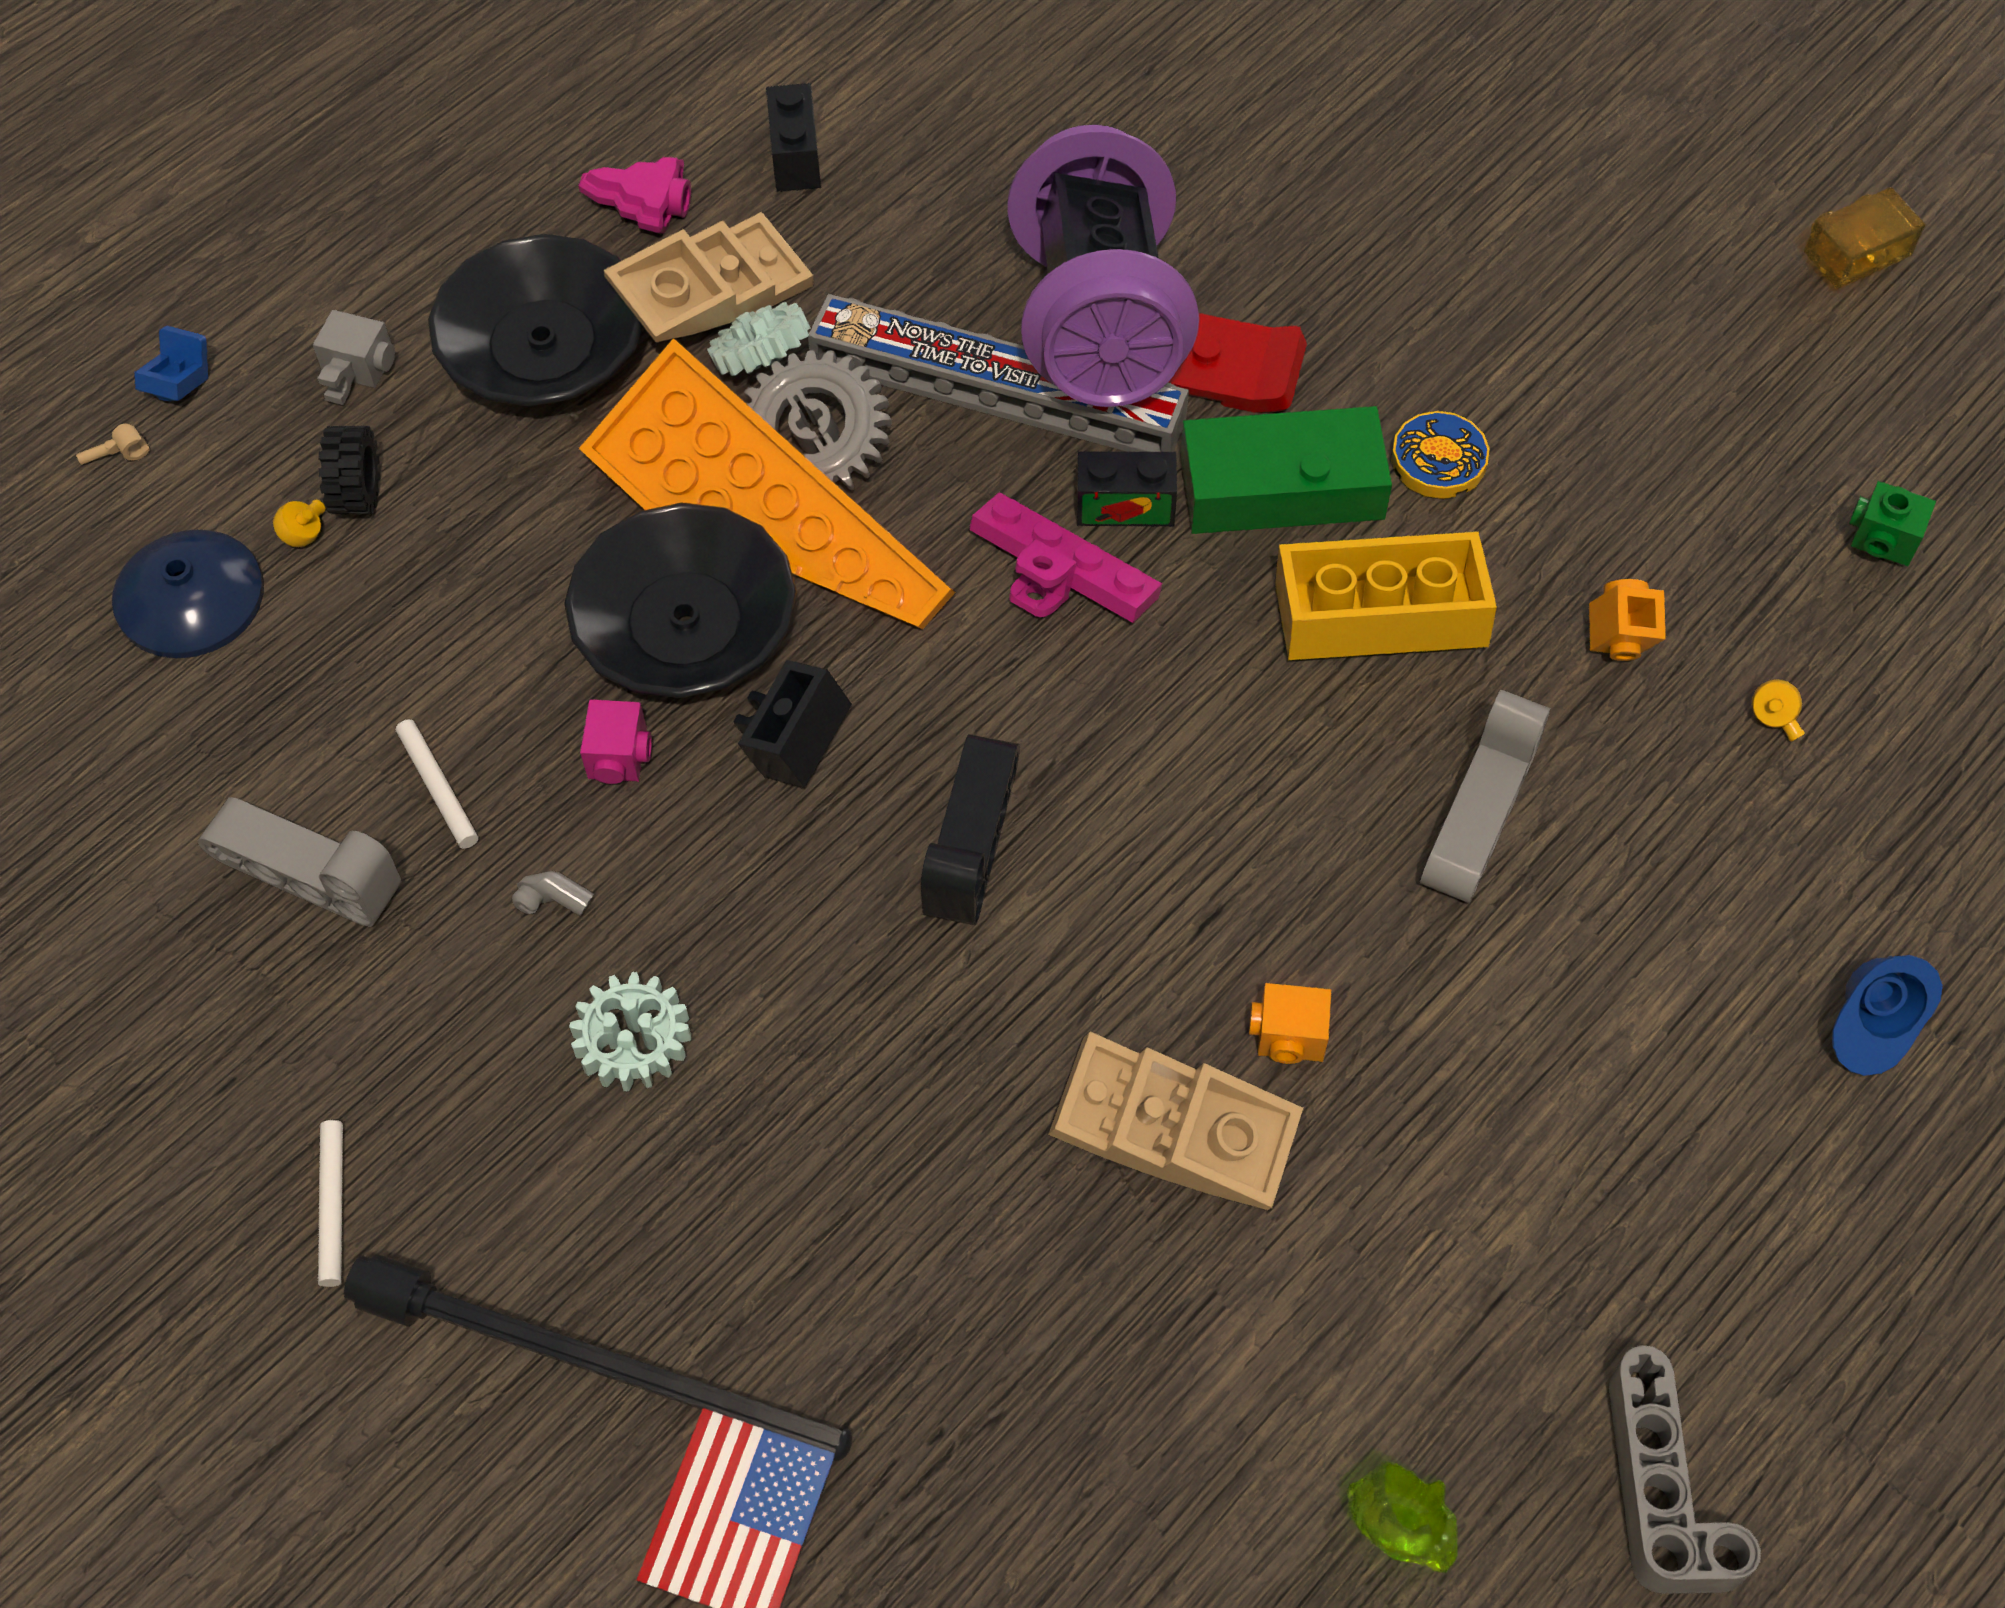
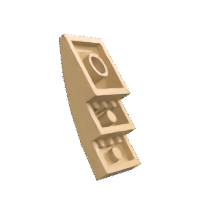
[604,212,813,342]
[1048,1031,1303,1210]

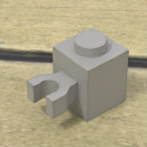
[313,309,395,405]

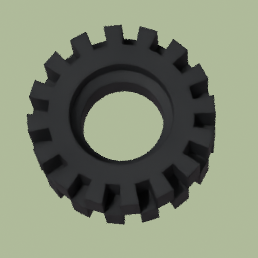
[319,426,380,514]

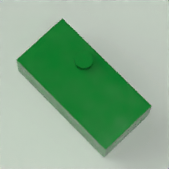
[1180,406,1392,534]

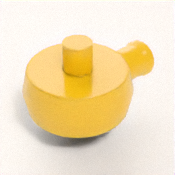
[273,500,326,547]
[1752,679,1805,742]

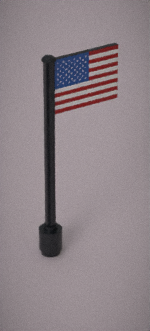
[344,1254,853,1608]

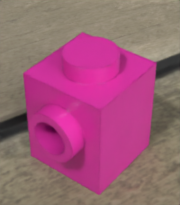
[580,699,652,784]

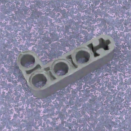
[1420,690,1551,904]
[198,797,401,927]
[1609,1345,1761,1594]

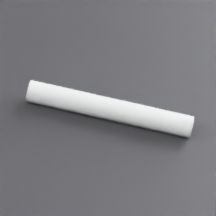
[395,719,479,849]
[318,1120,343,1287]

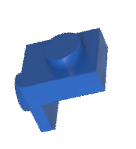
[134,326,208,401]

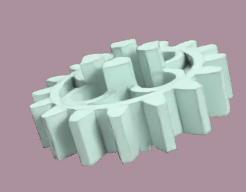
[708,302,810,376]
[569,972,691,1091]

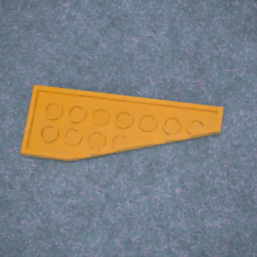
[579,338,956,630]

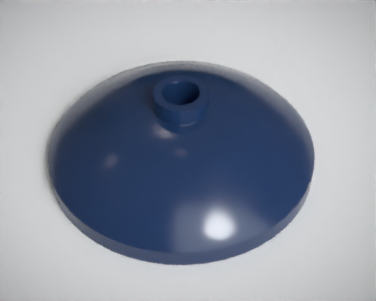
[112,530,264,658]

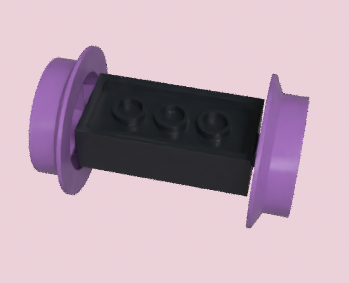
[1007,125,1199,407]

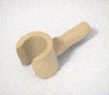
[76,424,149,465]

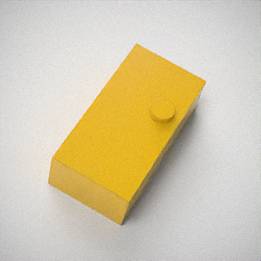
[1275,532,1497,660]

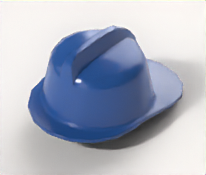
[1832,955,1943,1076]

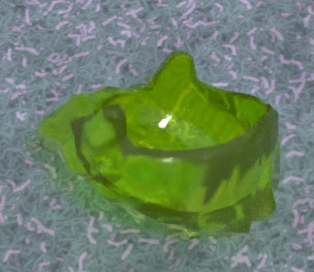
[1346,1461,1458,1573]

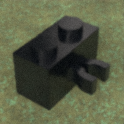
[733,660,852,788]

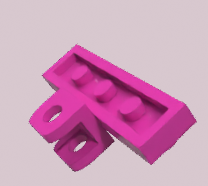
[969,492,1163,623]

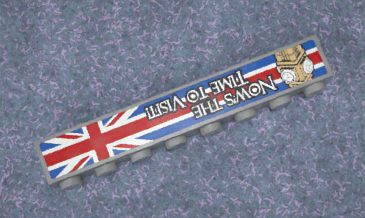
[808,294,1189,452]

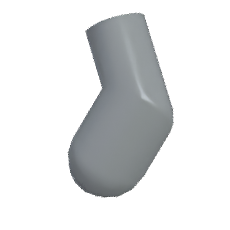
[512,871,594,916]

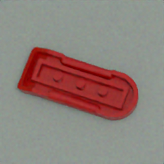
[1169,313,1307,413]

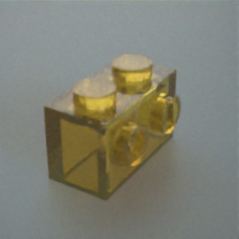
[1804,187,1926,289]

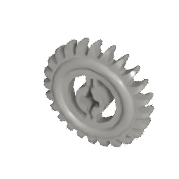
[744,349,892,490]

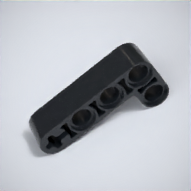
[921,734,1020,925]

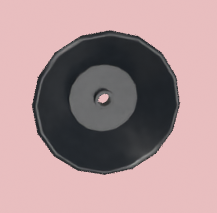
[428,234,643,407]
[564,503,797,698]

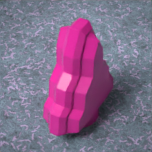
[578,157,691,234]

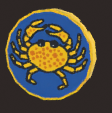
[1391,411,1490,499]

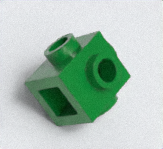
[1849,481,1936,566]

